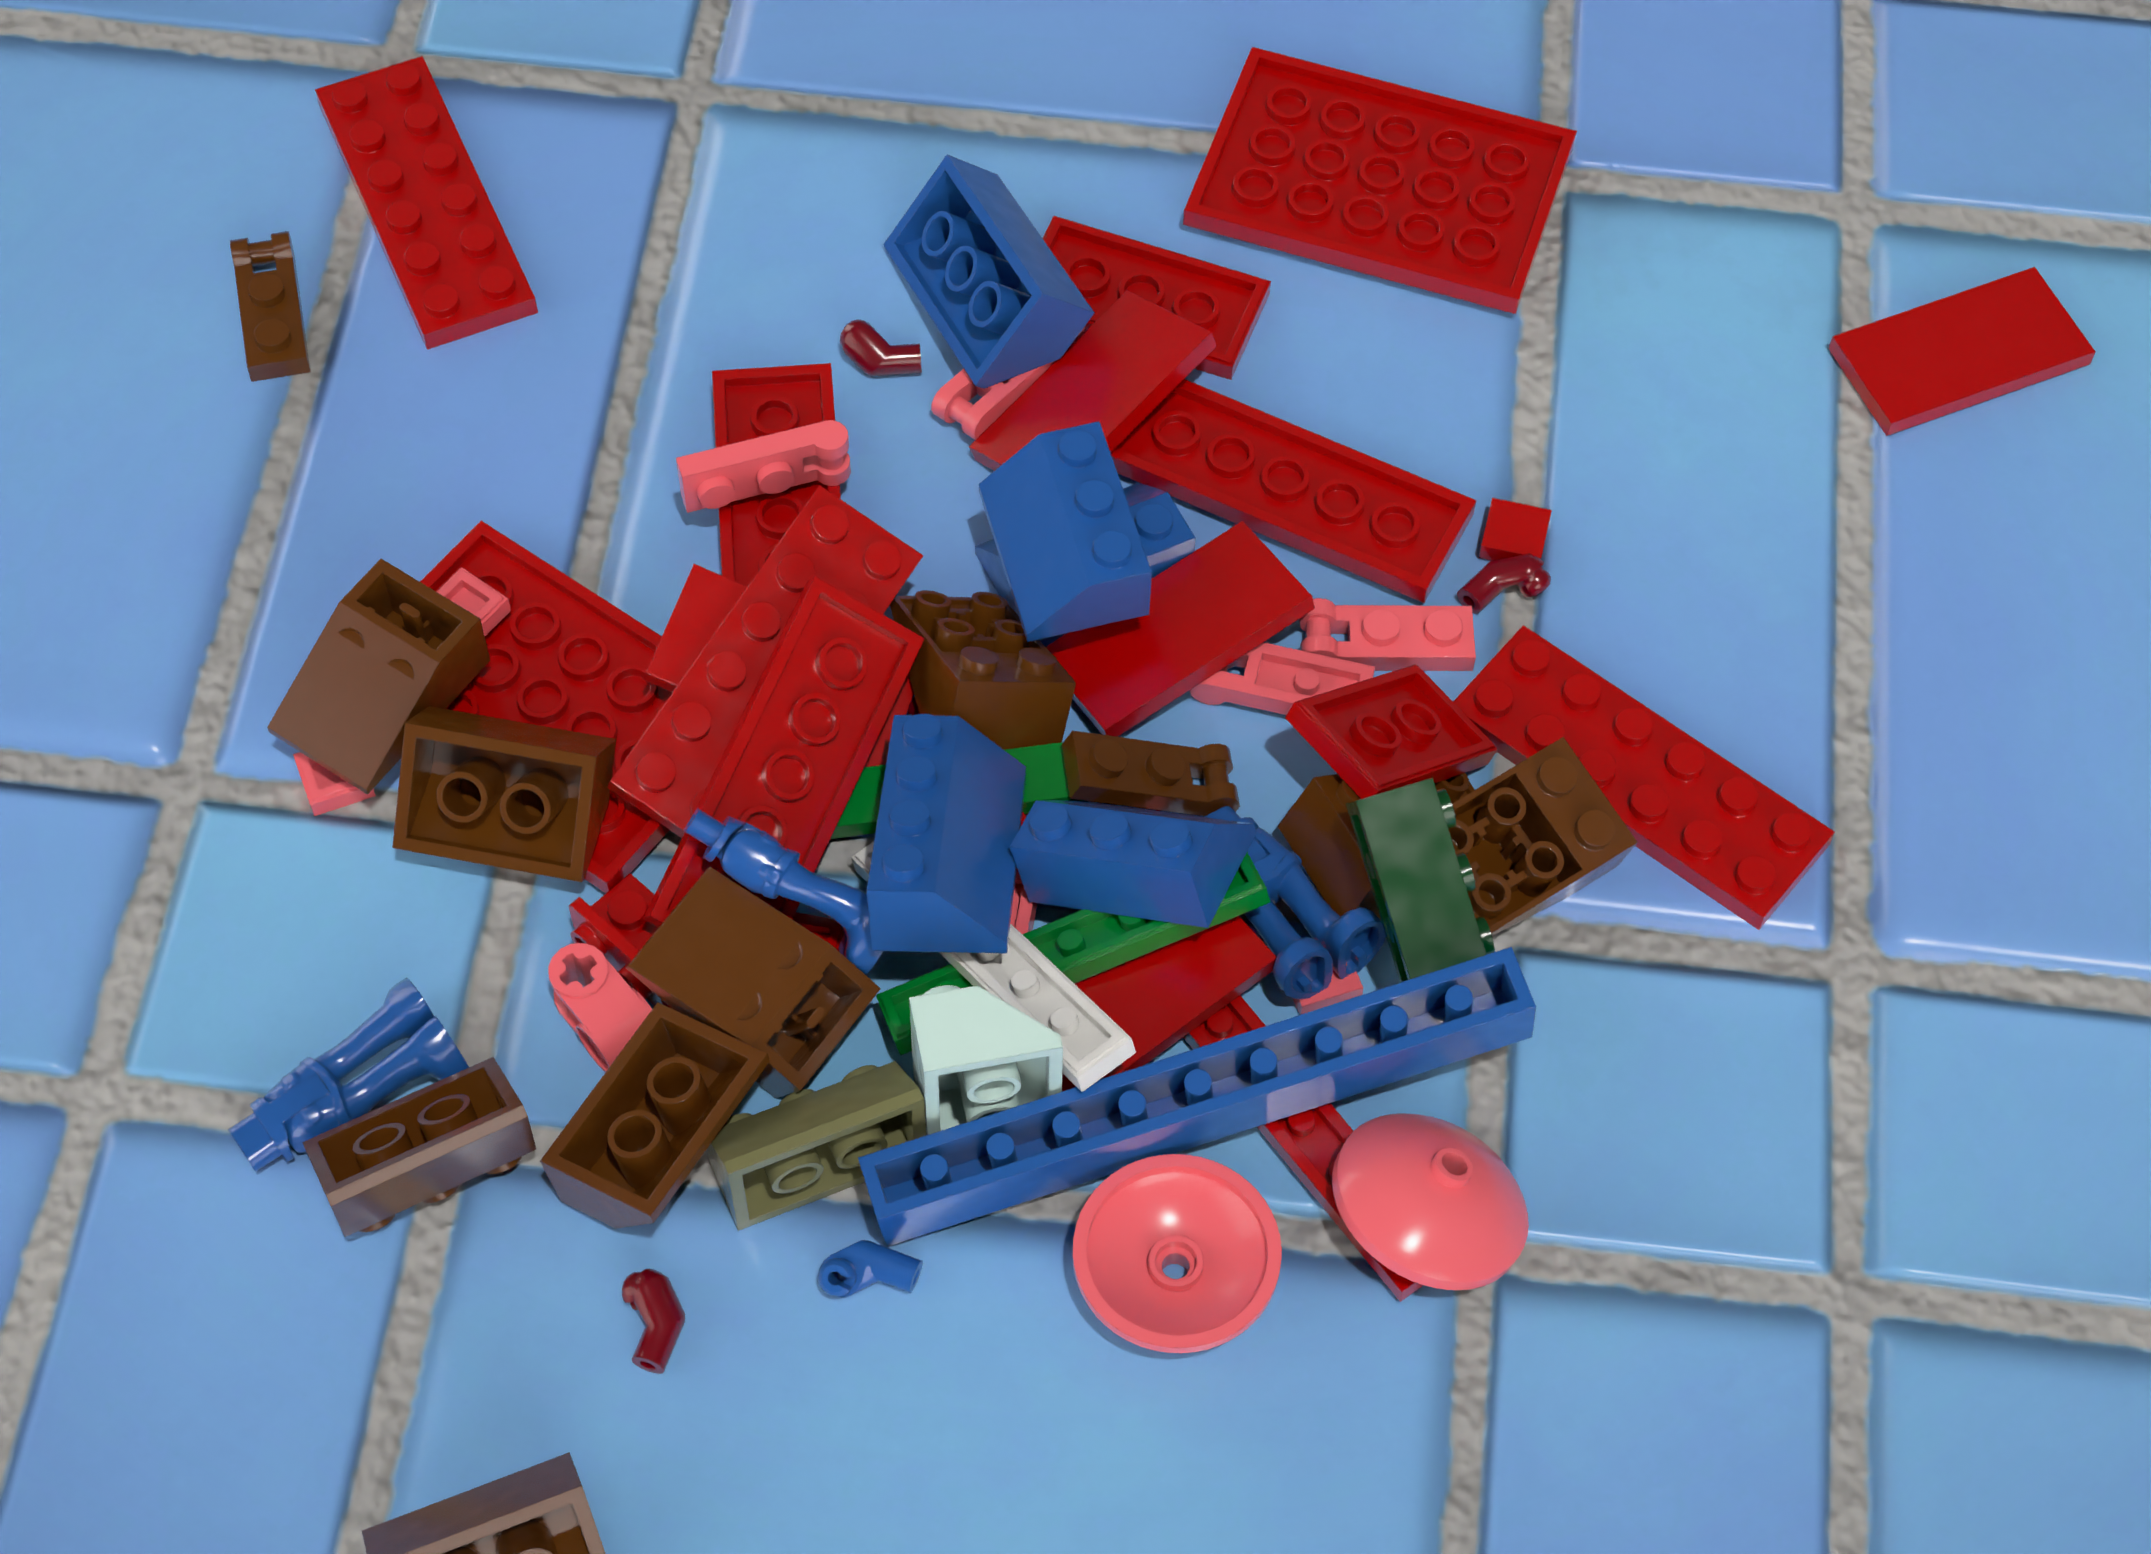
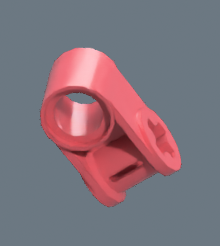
[548,943,652,1072]

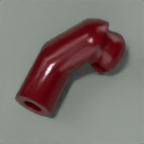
[840,319,922,376]
[1457,553,1551,614]

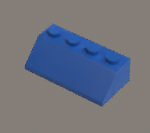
[883,154,1094,389]
[866,714,1026,953]

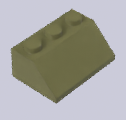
[707,1061,926,1231]

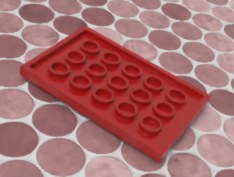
[1183,47,1577,314]
[420,521,672,893]

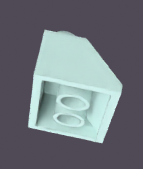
[909,985,1063,1135]

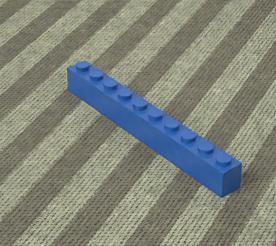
[858,947,1536,1247]

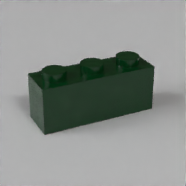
[1346,778,1495,983]

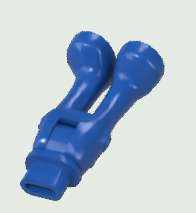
[1205,806,1386,999]
[684,808,883,975]
[228,977,469,1172]

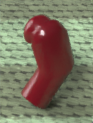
[622,1269,685,1374]

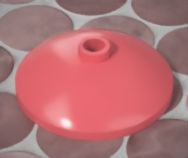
[1332,1113,1529,1290]
[1072,1154,1282,1353]

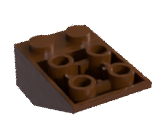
[267,559,490,795]
[890,590,1076,750]
[1448,737,1638,936]
[1278,773,1475,920]
[625,867,881,1098]

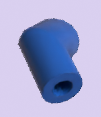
[818,1240,923,1298]

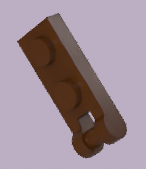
[230,231,311,382]
[1062,730,1240,816]

